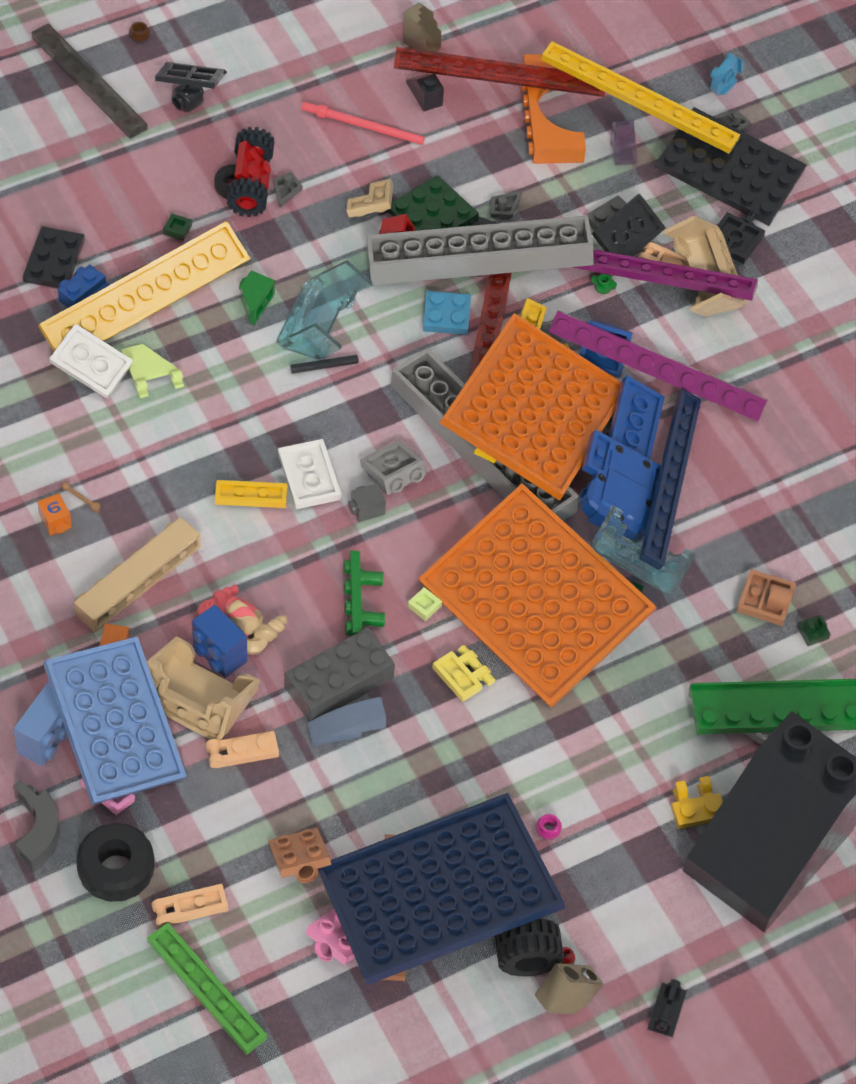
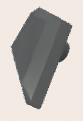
[713,110,751,131]
[273,172,303,207]
[491,191,523,218]

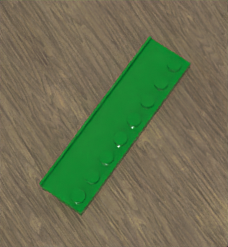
[688,679,856,735]

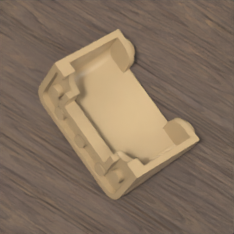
[147,636,261,740]

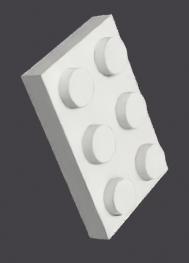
[49,324,133,399]
[278,439,342,509]

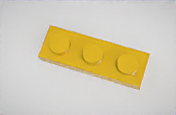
[215,480,287,508]

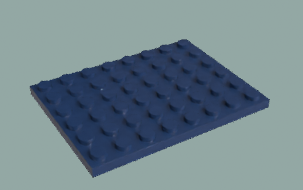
[318,793,565,986]

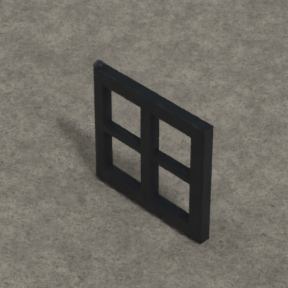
[155,62,227,89]

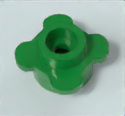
[591,273,617,294]

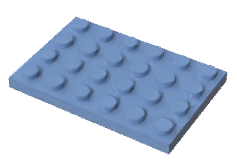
[43,636,187,805]

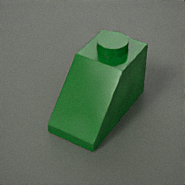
[239,270,275,325]

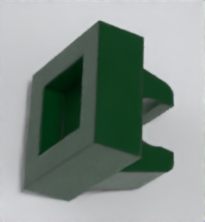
[797,615,831,646]

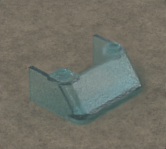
[276,260,373,359]

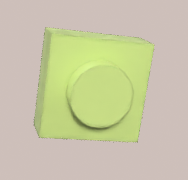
[408,587,442,621]

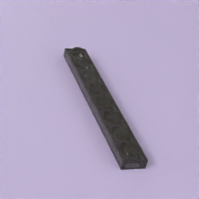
[31,23,148,139]

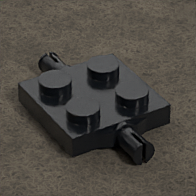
[717,210,766,264]

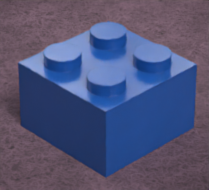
[192,604,248,678]

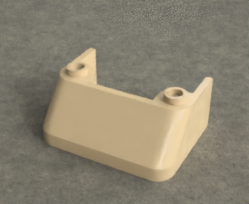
[663,216,747,317]

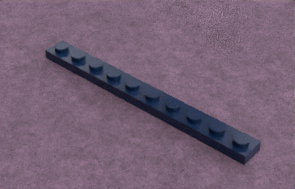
[639,389,701,570]

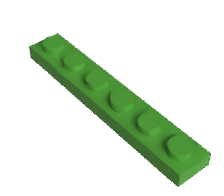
[147,922,267,1055]

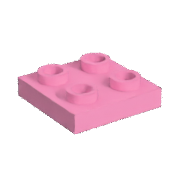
[306,909,355,965]

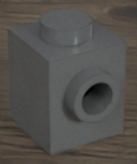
[348,483,386,522]

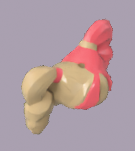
[197,584,287,655]

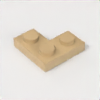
[346,179,393,218]

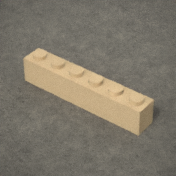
[74,517,201,633]

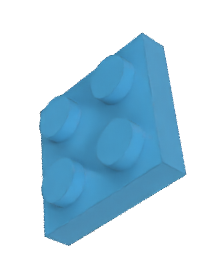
[423,291,471,335]

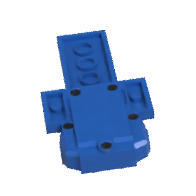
[578,375,665,543]

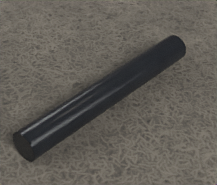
[290,355,359,374]

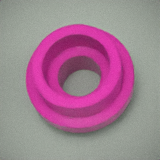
[536,814,562,839]

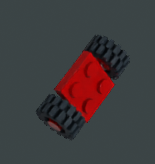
[227,127,275,217]

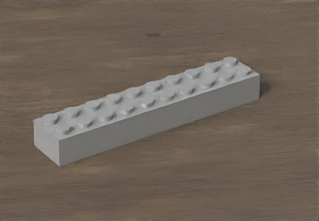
[367,215,593,285]
[391,348,579,521]

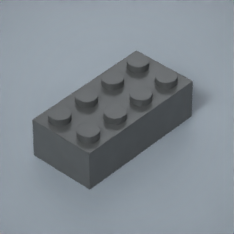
[284,628,395,722]

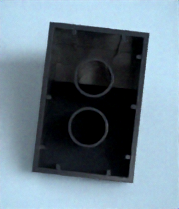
[683,711,856,933]

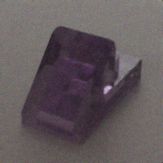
[610,120,637,166]

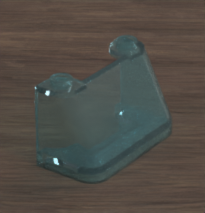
[592,505,696,594]

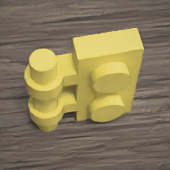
[432,645,495,702]

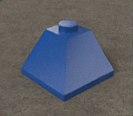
[580,319,633,377]

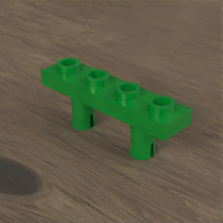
[343,550,385,637]

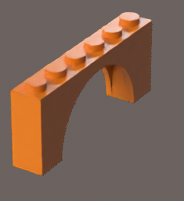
[519,54,586,164]

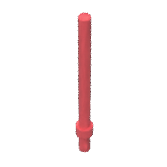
[301,102,425,145]

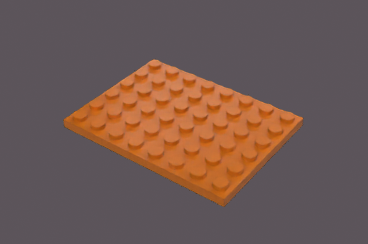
[440,313,621,501]
[418,483,657,708]

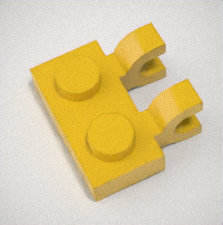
[671,776,723,829]

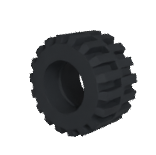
[495,919,564,977]

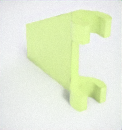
[121,344,184,398]

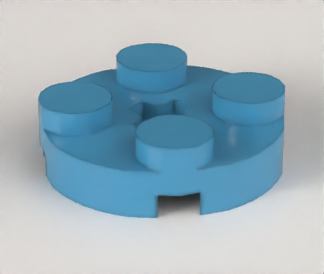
[710,53,744,96]

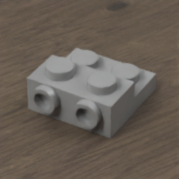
[360,440,426,495]

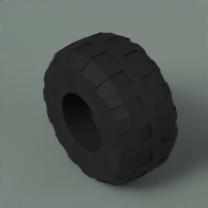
[76,823,155,902]

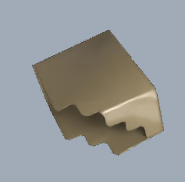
[403,3,441,58]
[535,964,604,1015]

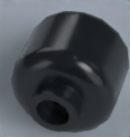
[172,84,204,113]

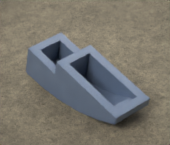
[307,697,386,746]

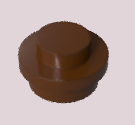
[129,22,150,41]

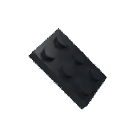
[591,193,666,256]
[23,226,85,289]

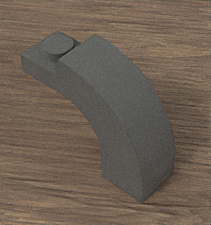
[13,780,60,873]

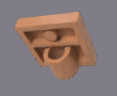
[736,569,797,626]
[268,828,331,883]

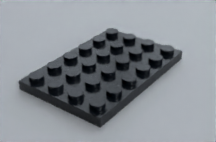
[655,107,807,226]

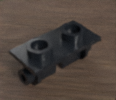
[647,979,687,1038]

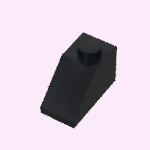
[406,74,444,112]

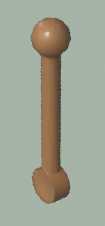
[61,481,101,513]

